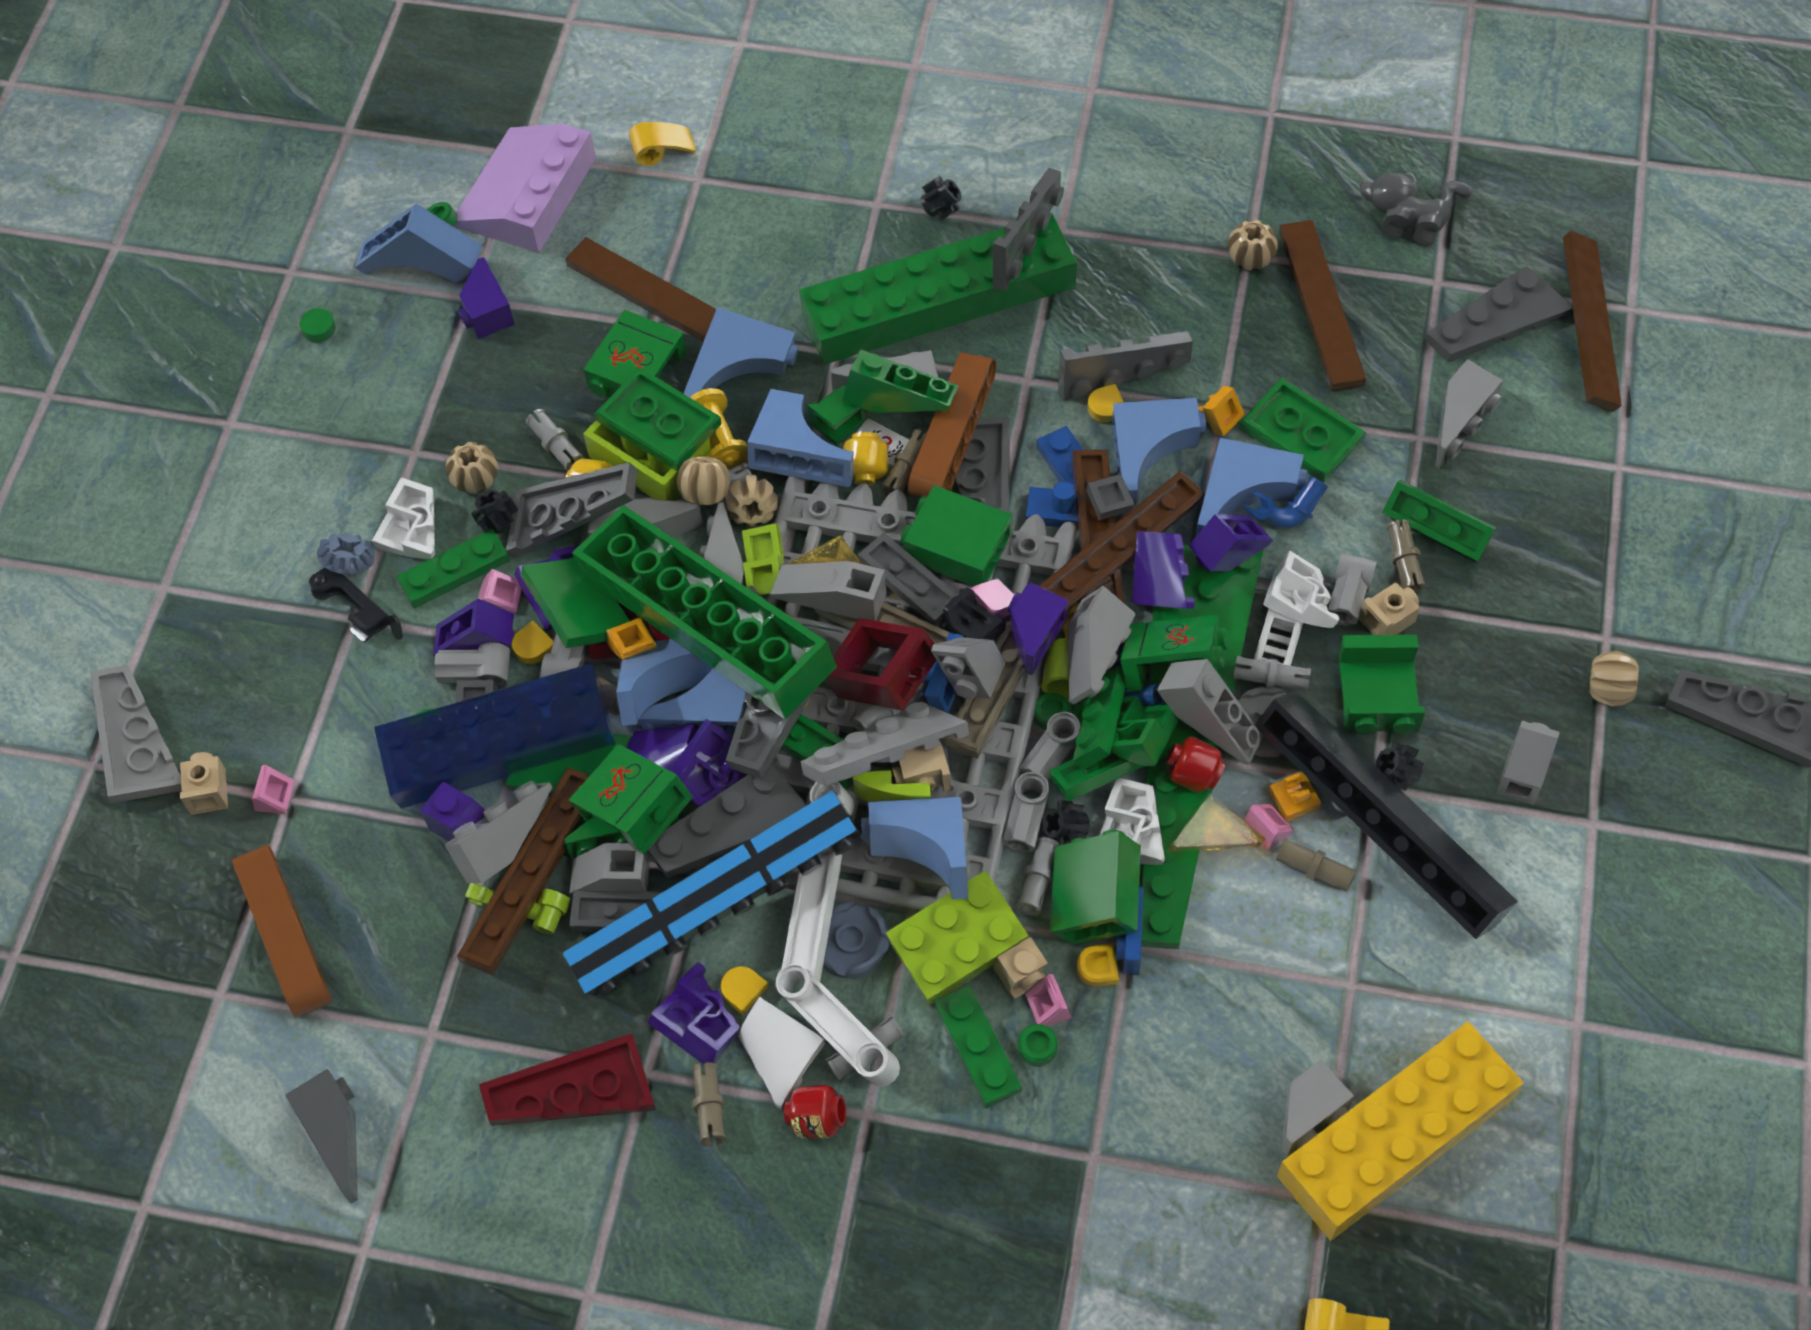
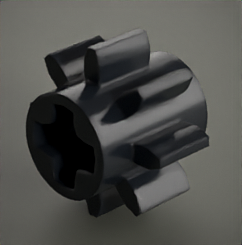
[920,176,961,220]
[471,490,518,533]
[1376,741,1424,791]
[1043,800,1090,845]

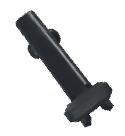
[309,567,403,642]

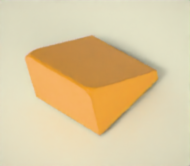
[607,618,656,660]

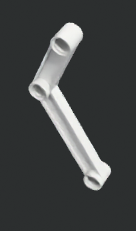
[776,782,900,1087]

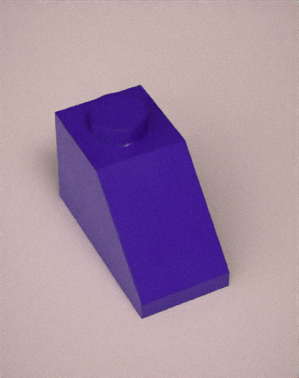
[458,257,515,339]
[1189,514,1273,572]
[1008,582,1068,675]
[433,599,514,657]
[420,782,485,841]

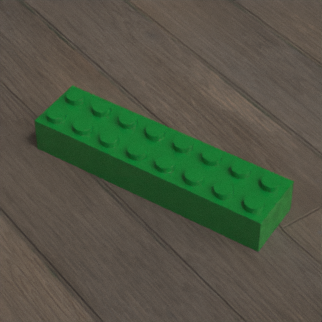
[799,213,1077,365]
[572,505,837,719]

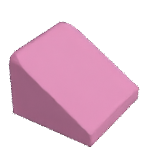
[478,569,523,615]
[971,579,1014,619]

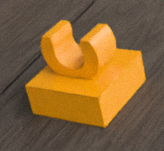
[1198,386,1245,436]
[1268,772,1321,822]

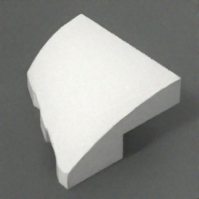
[372,477,435,559]
[1263,550,1339,628]
[1099,778,1165,865]
[738,997,825,1110]

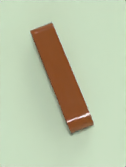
[908,352,997,497]
[232,844,333,1019]

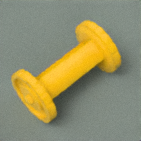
[689,388,748,470]

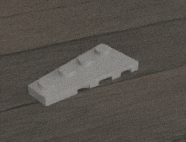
[90,665,182,804]
[801,702,970,786]

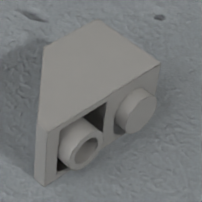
[931,637,1006,699]
[1497,721,1560,805]
[569,843,650,897]
[1282,1059,1354,1157]

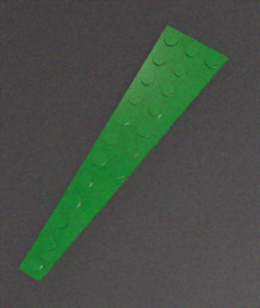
[1141,545,1264,949]

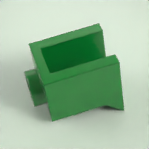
[807,385,866,446]

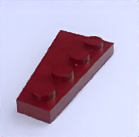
[479,1033,656,1126]

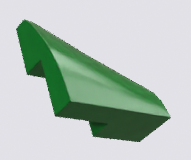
[1111,696,1179,766]

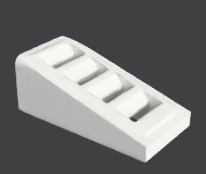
[1254,609,1303,689]

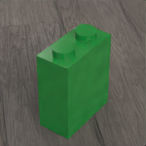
[900,485,1013,586]
[1050,830,1141,946]

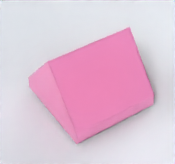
[252,765,295,814]
[1243,804,1294,851]
[1025,974,1072,1027]

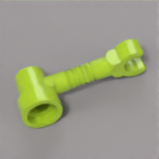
[465,883,571,935]

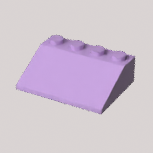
[453,123,596,253]

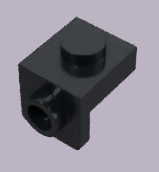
[943,587,1006,640]

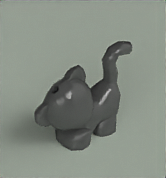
[1359,173,1473,246]

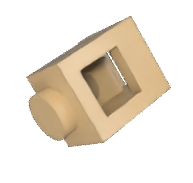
[1359,582,1420,635]
[891,741,951,792]
[180,752,228,815]
[993,937,1048,1000]

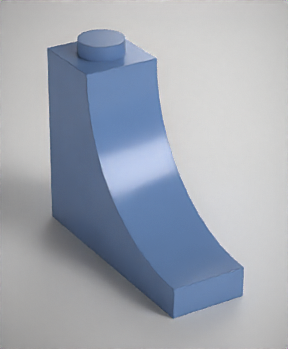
[355,203,482,283]
[683,307,799,397]
[747,389,854,487]
[1112,398,1206,505]
[1196,438,1308,536]
[616,639,712,726]
[638,668,747,737]
[861,797,968,900]

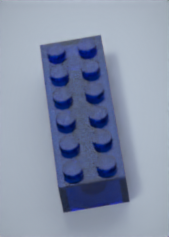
[374,663,617,809]

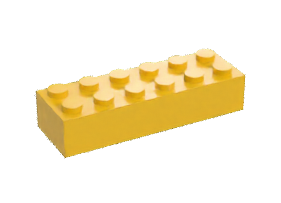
[1277,1021,1524,1241]

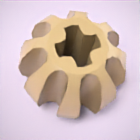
[1227,220,1278,271]
[446,442,498,494]
[677,457,730,505]
[725,475,778,528]
[1589,651,1639,707]

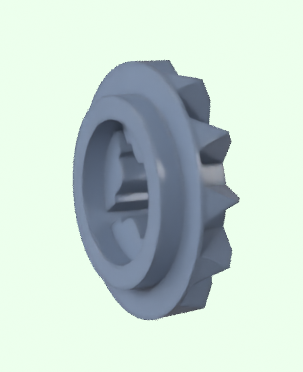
[317,532,376,574]

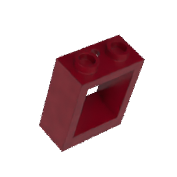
[825,618,937,711]

